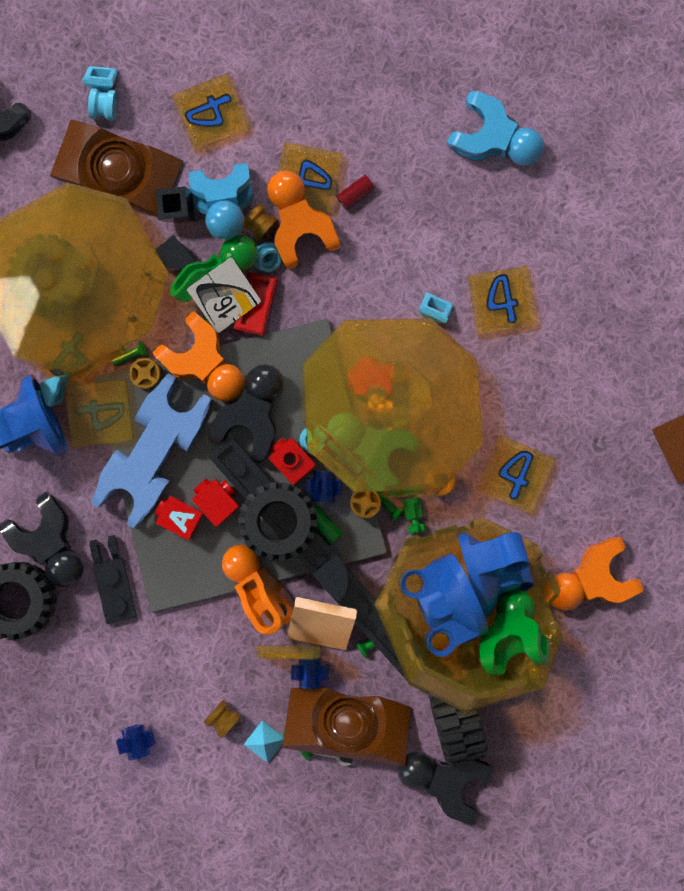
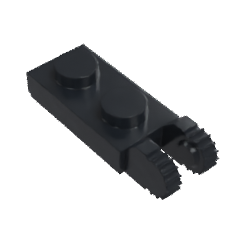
[89,535,137,624]

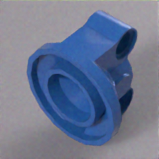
[0,374,68,456]
[457,532,535,617]
[398,553,489,657]

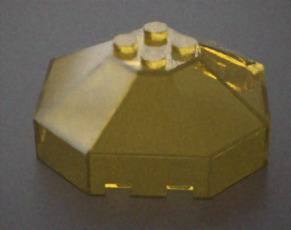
[0,182,168,379]
[301,318,483,497]
[374,517,563,713]

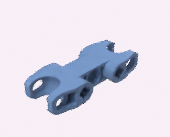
[91,373,213,529]

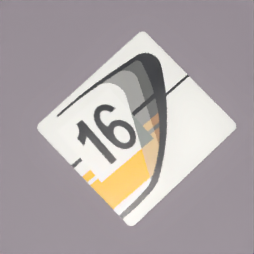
[187,257,261,333]

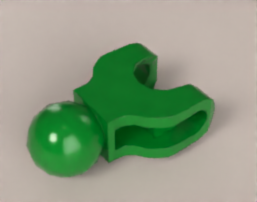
[170,235,258,327]
[480,589,550,677]

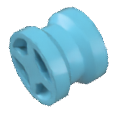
[88,88,118,121]

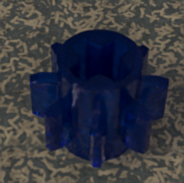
[306,471,343,503]
[291,657,329,689]
[116,724,156,760]

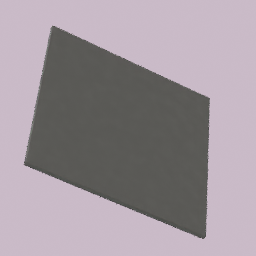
[93,319,387,612]

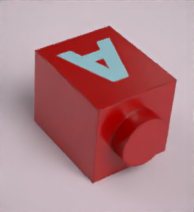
[154,496,204,540]

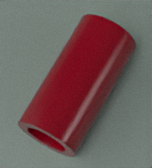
[336,174,375,211]

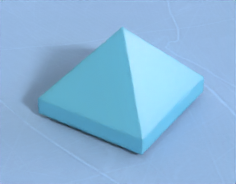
[83,66,118,92]
[418,293,454,323]
[39,375,70,407]
[244,720,284,763]

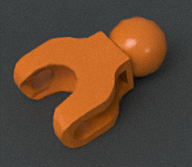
[267,170,340,270]
[153,312,245,402]
[546,537,644,611]
[222,545,295,635]

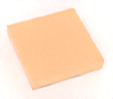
[287,597,357,651]

